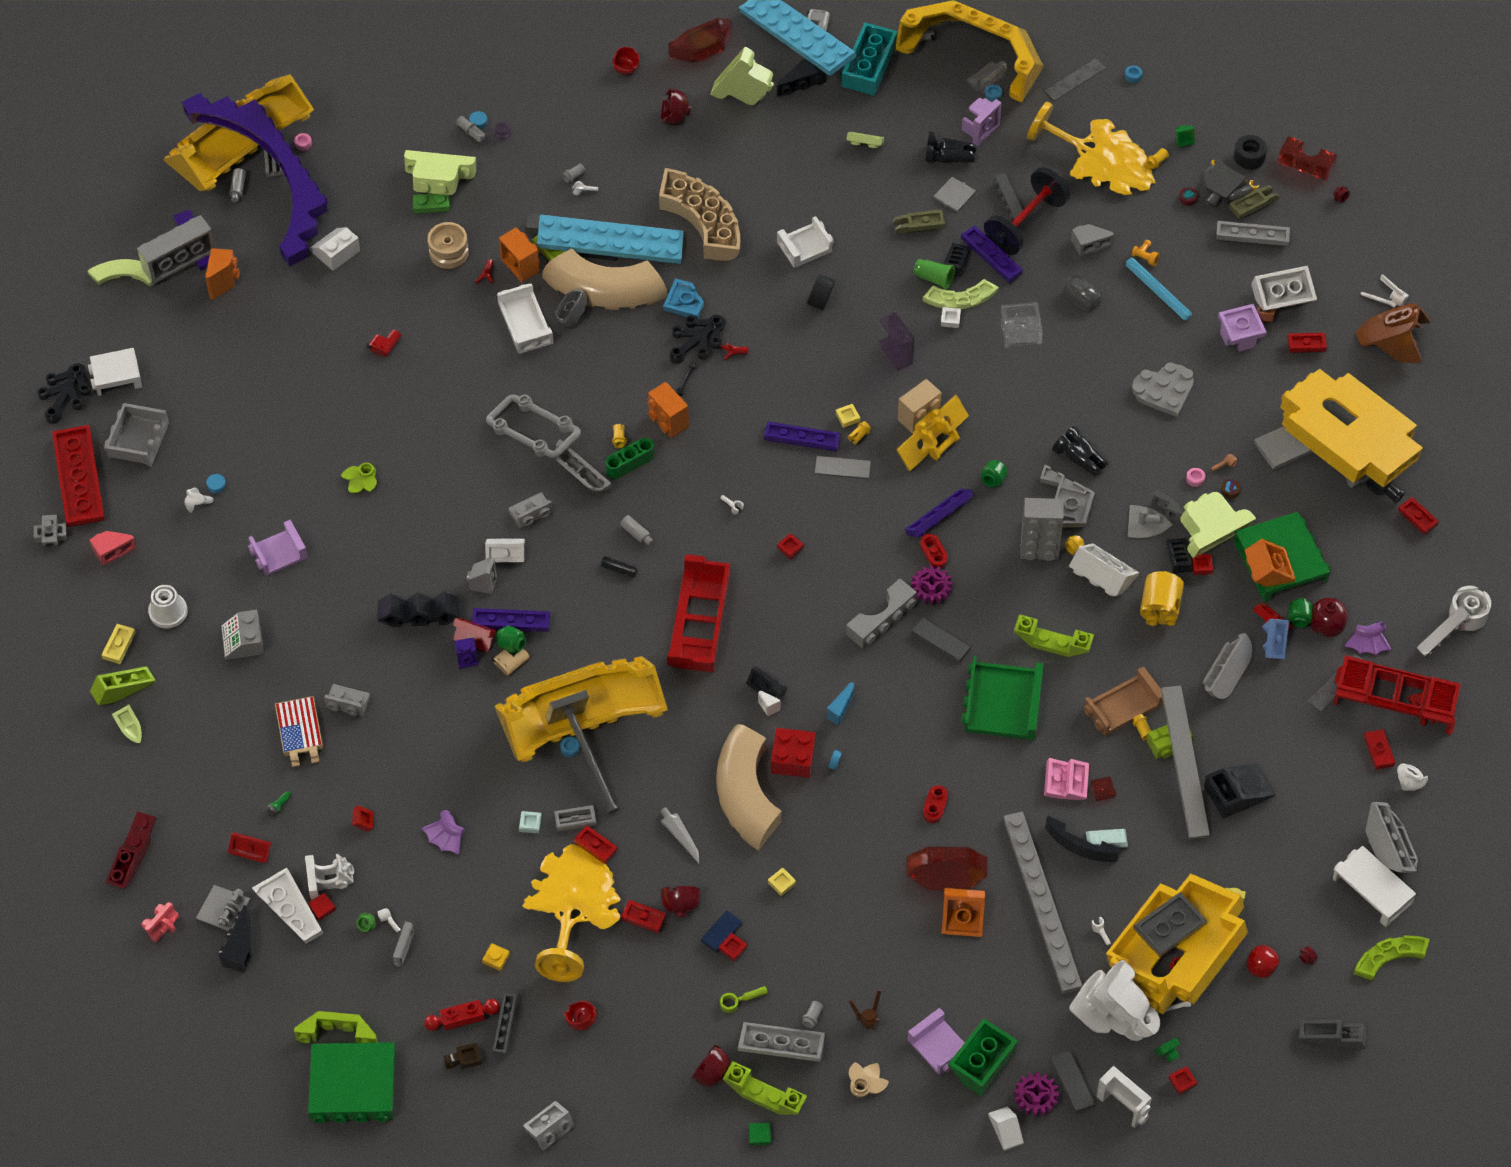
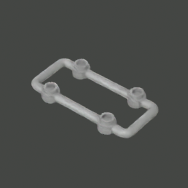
[486,394,581,458]

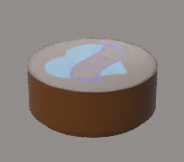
[1221,479,1241,498]

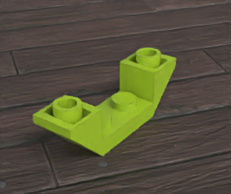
[1014,614,1094,657]
[294,1011,378,1043]
[723,1061,807,1115]

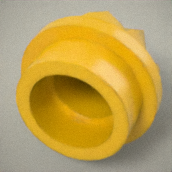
[1064,535,1084,555]

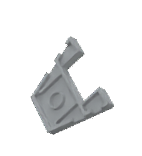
[1040,465,1095,527]

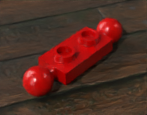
[424,999,500,1031]

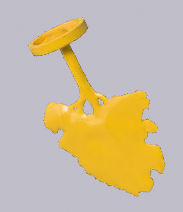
[1027,101,1155,195]
[522,844,621,982]

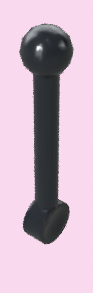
[676,363,696,396]

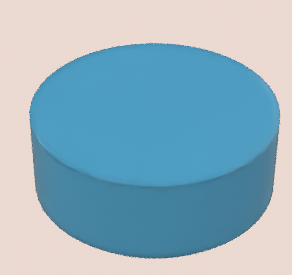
[1125,66,1143,83]
[985,85,1003,102]
[469,111,487,129]
[206,474,226,493]
[560,737,580,757]
[828,750,842,770]

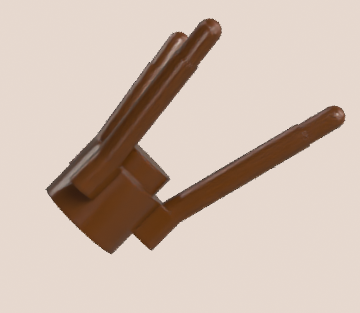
[849,989,881,1030]

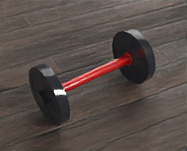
[984,167,1070,255]

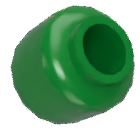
[980,460,1008,488]
[1288,598,1313,628]
[496,625,526,654]

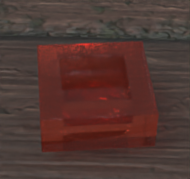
[1091,776,1116,801]

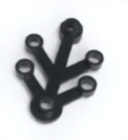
[669,315,726,364]
[37,363,91,424]

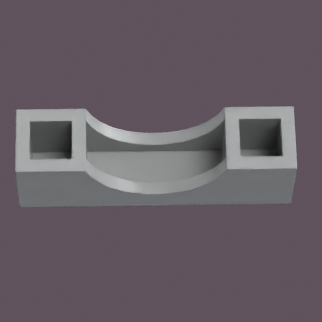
[846,579,917,649]

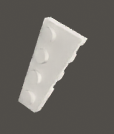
[252,868,324,944]

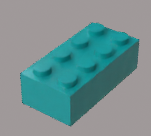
[842,22,898,96]

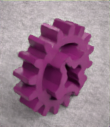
[911,565,953,605]
[1014,1072,1059,1117]

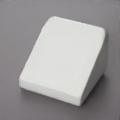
[758,691,781,716]

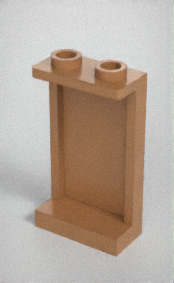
[1083,667,1163,737]

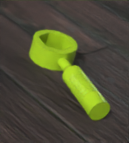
[720,986,768,1013]

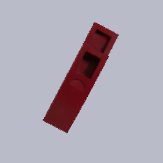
[105,811,157,890]

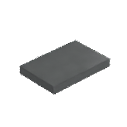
[1133,892,1207,958]

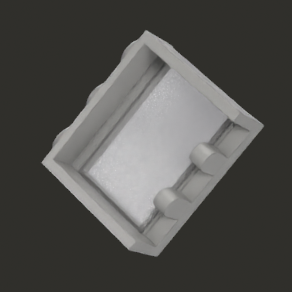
[104,403,170,467]

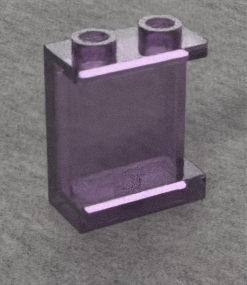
[878,312,915,371]

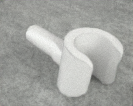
[572,181,598,195]
[720,495,744,514]
[378,908,401,933]
[1092,917,1111,946]

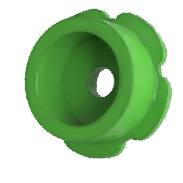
[356,913,376,932]

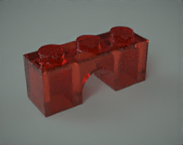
[1278,136,1338,181]

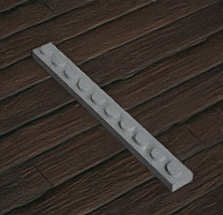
[1003,811,1082,994]

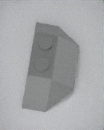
[1365,802,1418,873]

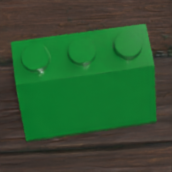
[948,1018,1018,1097]

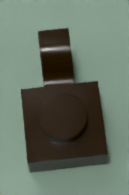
[444,1043,481,1069]

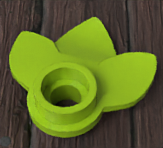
[341,463,377,494]

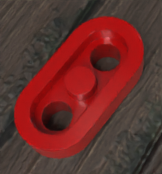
[920,534,948,569]
[923,785,948,823]

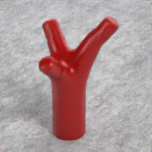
[475,259,494,284]
[721,343,748,360]

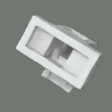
[305,854,354,901]

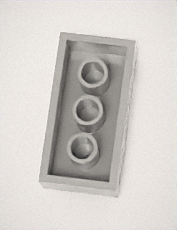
[137,215,216,284]
[1020,498,1063,561]

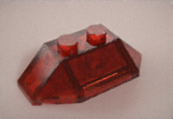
[668,18,732,63]
[907,846,987,890]

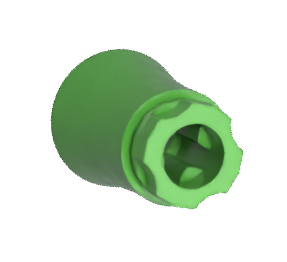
[913,259,955,290]

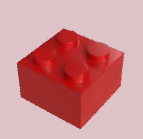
[771,728,815,778]

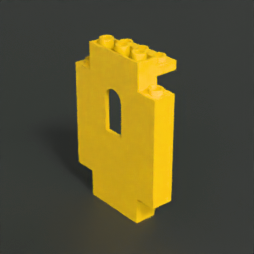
[1280,369,1423,487]
[1106,873,1248,1014]

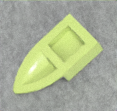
[112,705,142,743]

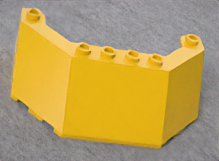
[895,0,1043,103]
[164,74,314,192]
[494,656,668,762]

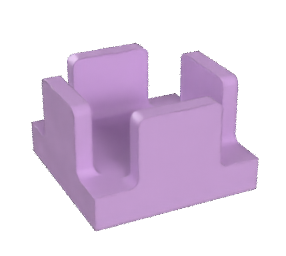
[962,98,1002,146]
[1218,304,1266,351]

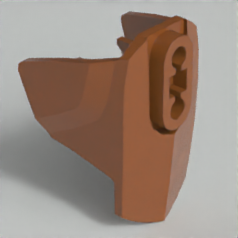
[1356,303,1431,363]

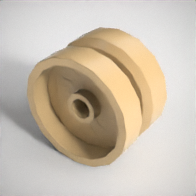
[428,222,469,269]

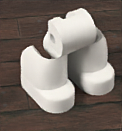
[1069,960,1160,1042]

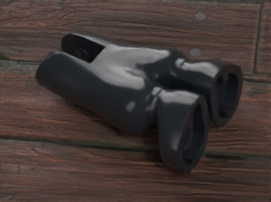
[925,131,976,162]
[1052,426,1108,477]

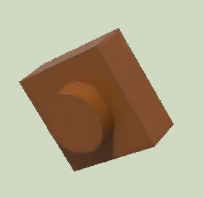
[1256,305,1277,322]

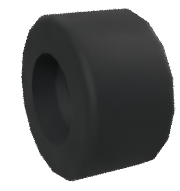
[1234,135,1267,169]
[807,274,835,310]

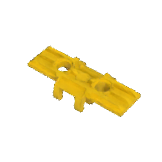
[896,395,969,471]

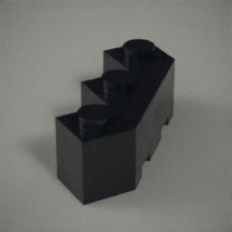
[378,591,460,627]

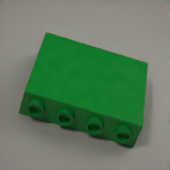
[1233,512,1331,602]
[961,655,1044,740]
[308,1042,396,1123]

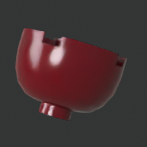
[660,88,691,124]
[1310,597,1348,637]
[661,886,701,917]
[691,1044,730,1087]

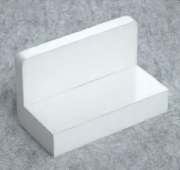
[485,539,525,562]

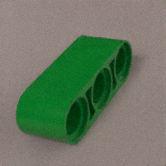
[605,438,654,479]

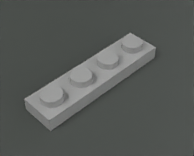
[1216,221,1290,246]

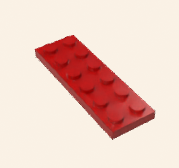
[52,425,105,527]

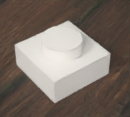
[941,307,961,328]

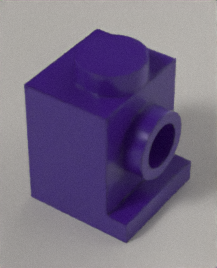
[454,637,478,669]

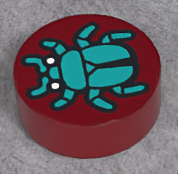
[1179,187,1198,205]

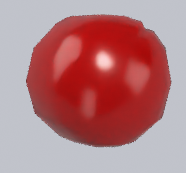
[612,46,640,75]
[1246,945,1279,978]
[564,1001,597,1031]

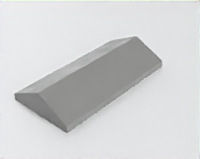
[738,1022,825,1062]

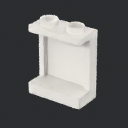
[777,216,834,268]
[88,348,142,396]
[1097,1066,1152,1128]

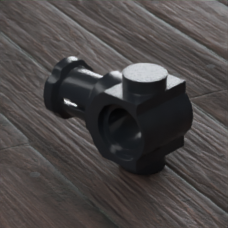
[1366,478,1406,504]

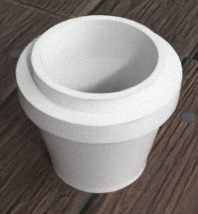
[148,585,188,628]

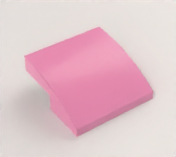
[1044,758,1089,800]

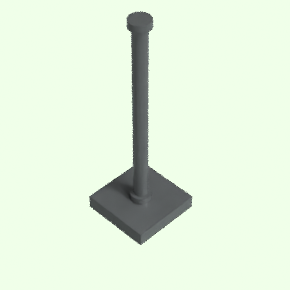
[546,690,619,814]

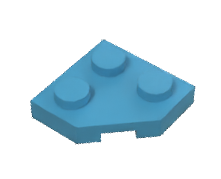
[663,278,704,319]

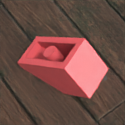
[90,531,137,566]

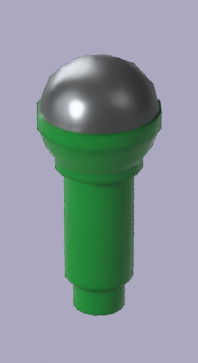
[267,791,291,816]

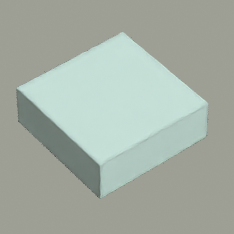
[519,811,542,834]

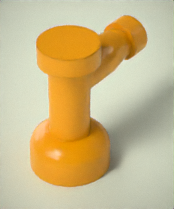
[1131,240,1160,267]

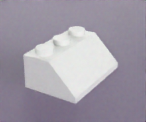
[1251,266,1317,311]
[1069,543,1139,597]

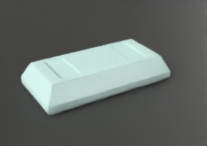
[1086,829,1128,848]

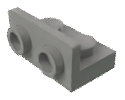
[508,492,553,528]
[324,684,370,716]
[523,1101,575,1150]

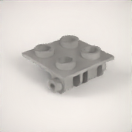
[196,885,250,931]

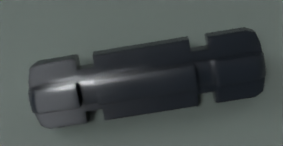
[601,556,638,578]

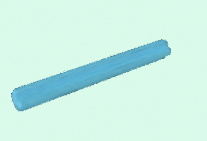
[1126,257,1192,321]

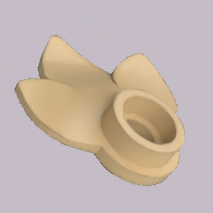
[849,1062,889,1097]

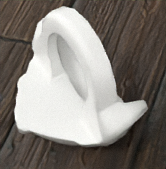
[184,488,213,513]
[1397,763,1428,791]

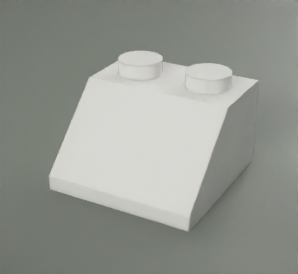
[309,227,360,271]

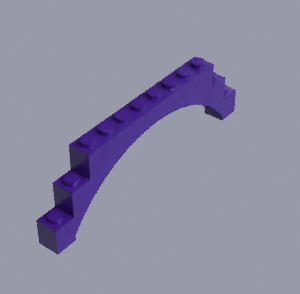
[182,92,328,267]

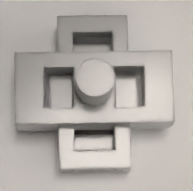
[34,515,67,546]

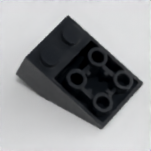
[1204,763,1275,818]

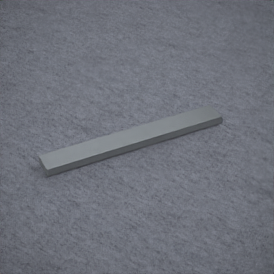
[1161,686,1210,839]

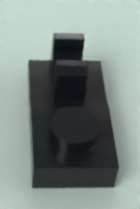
[746,666,787,700]

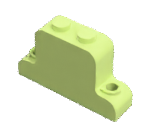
[710,47,774,105]
[404,150,476,195]
[1180,492,1256,559]

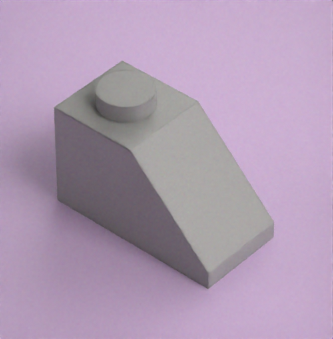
[1071,224,1114,256]
[466,558,497,594]

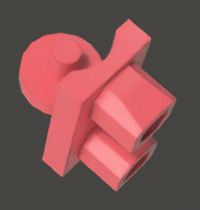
[141,902,180,942]

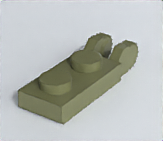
[1228,185,1279,219]
[893,210,945,234]

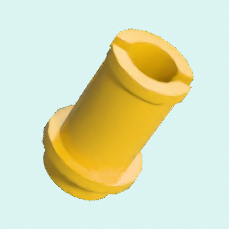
[1147,148,1169,169]
[848,421,871,445]
[612,424,627,448]
[1133,714,1151,741]

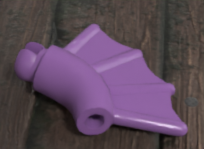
[1345,621,1391,656]
[422,810,464,855]

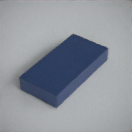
[701,910,742,953]

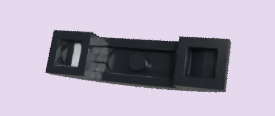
[1045,816,1120,862]

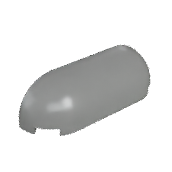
[556,439,613,492]
[1203,633,1252,699]

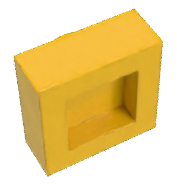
[482,943,510,971]

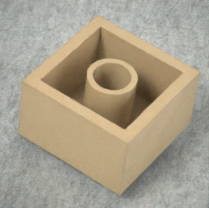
[898,379,942,434]

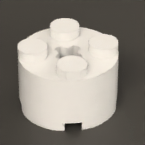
[1449,586,1491,631]

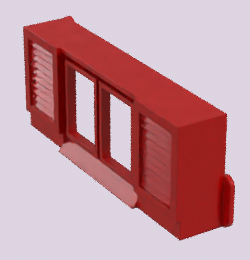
[667,554,730,672]
[1333,655,1461,735]

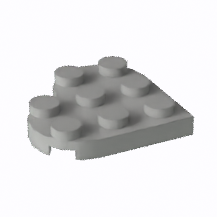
[1132,362,1194,417]

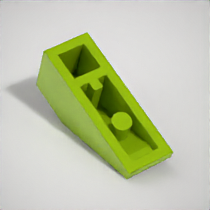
[90,666,156,706]

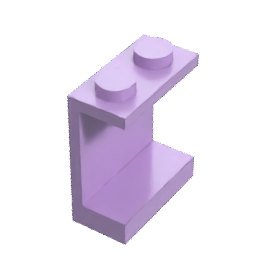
[248,519,308,576]
[907,1008,964,1075]

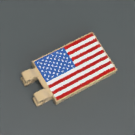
[275,696,323,767]

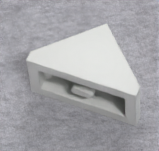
[988,1106,1024,1151]

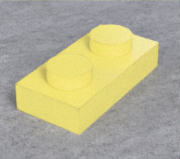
[101,624,136,664]

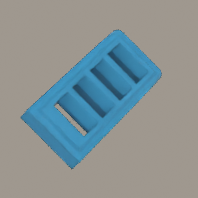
[827,682,855,725]

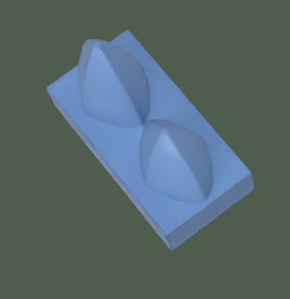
[1262,619,1289,659]

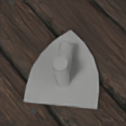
[1127,505,1173,538]

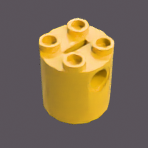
[1140,571,1184,626]

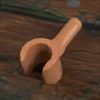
[1211,454,1237,472]

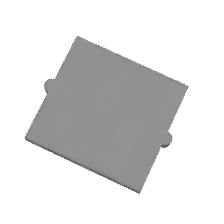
[934,177,976,213]

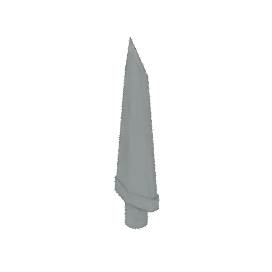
[660,807,699,863]

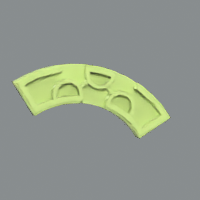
[88,259,154,287]
[923,279,999,309]

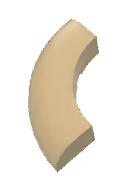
[659,168,740,261]
[542,249,668,310]
[716,724,781,851]

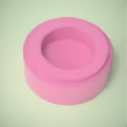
[294,133,312,151]
[1186,468,1206,487]

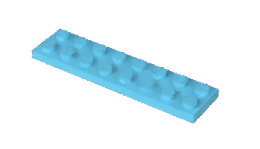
[739,0,856,76]
[537,215,684,264]

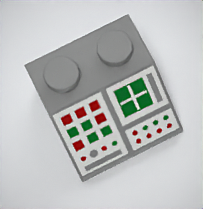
[221,610,264,660]

